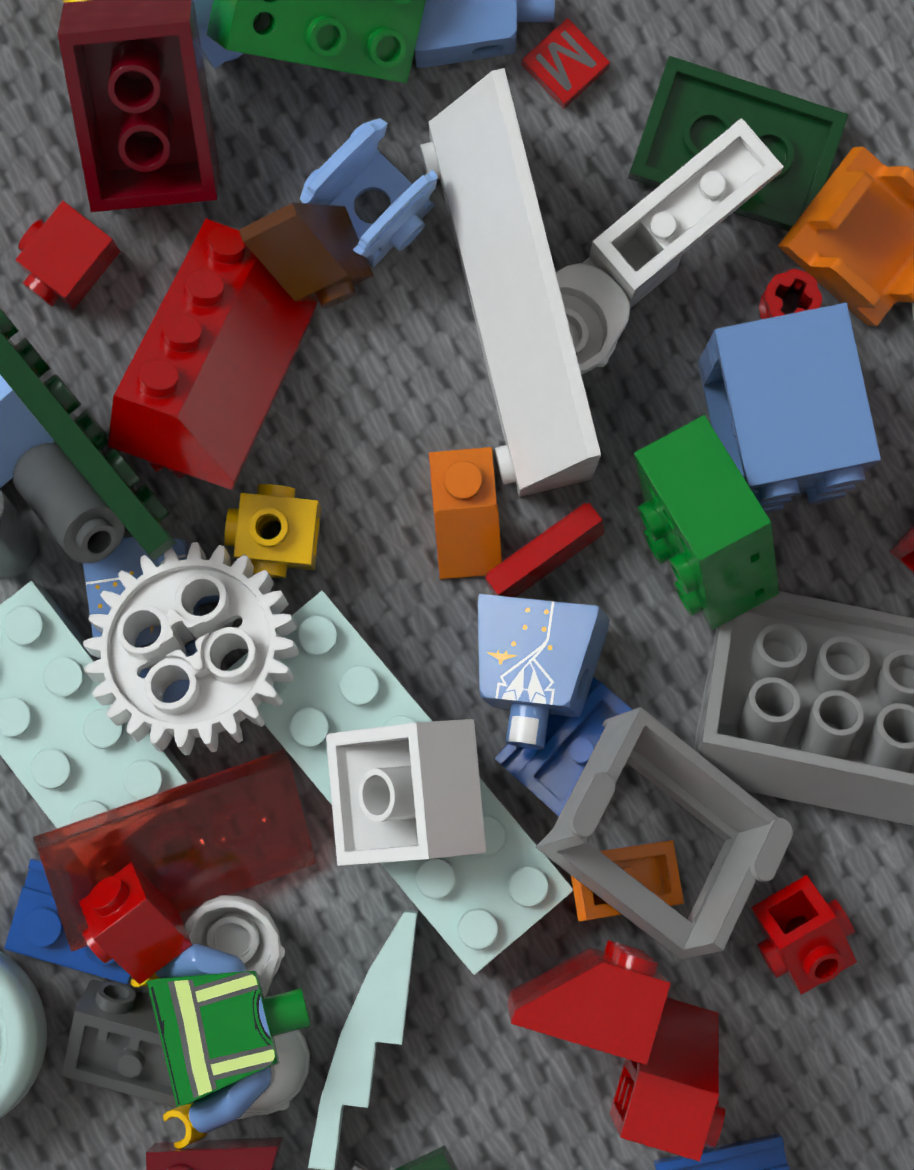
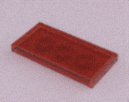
[33,749,317,952]

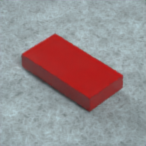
[485,502,605,597]

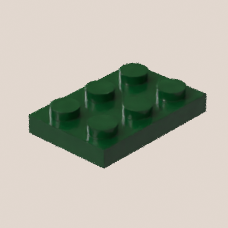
[628,56,849,231]

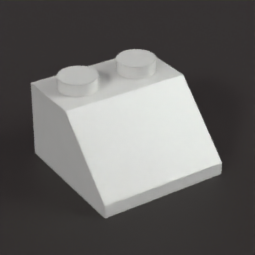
[326,719,486,866]

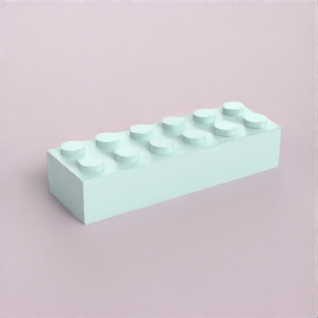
[226,591,573,975]

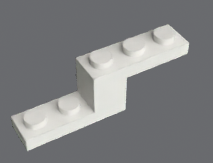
[583,118,784,308]

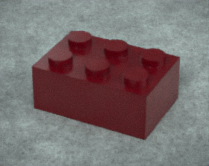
[57,0,219,212]

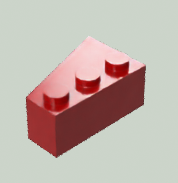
[609,997,726,1162]

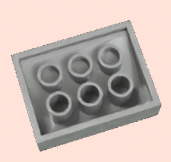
[694,591,914,826]

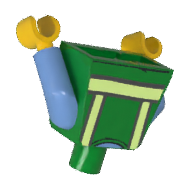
[131,943,311,1149]

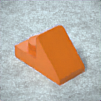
[429,447,502,580]
[571,840,684,922]

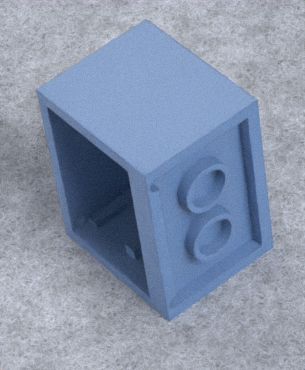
[698,302,881,514]

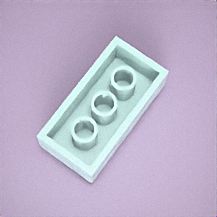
[0,581,197,866]

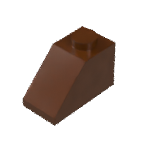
[239,202,374,308]

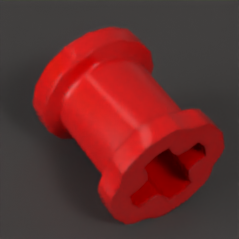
[758,269,823,320]

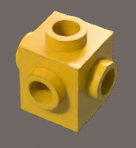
[224,484,321,578]

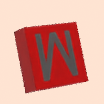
[521,18,610,109]

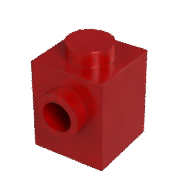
[15,201,121,310]
[79,862,192,985]

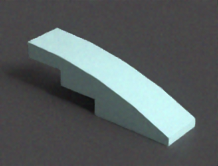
[308,910,418,1170]

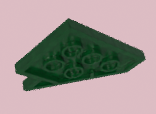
[0,308,176,560]

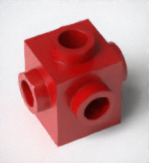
[751,875,857,995]

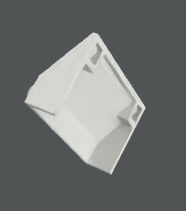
[420,68,601,497]

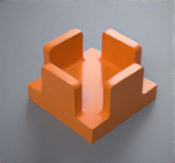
[778,146,914,326]

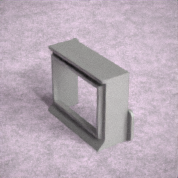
[535,707,793,960]

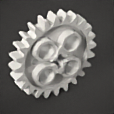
[83,542,299,755]

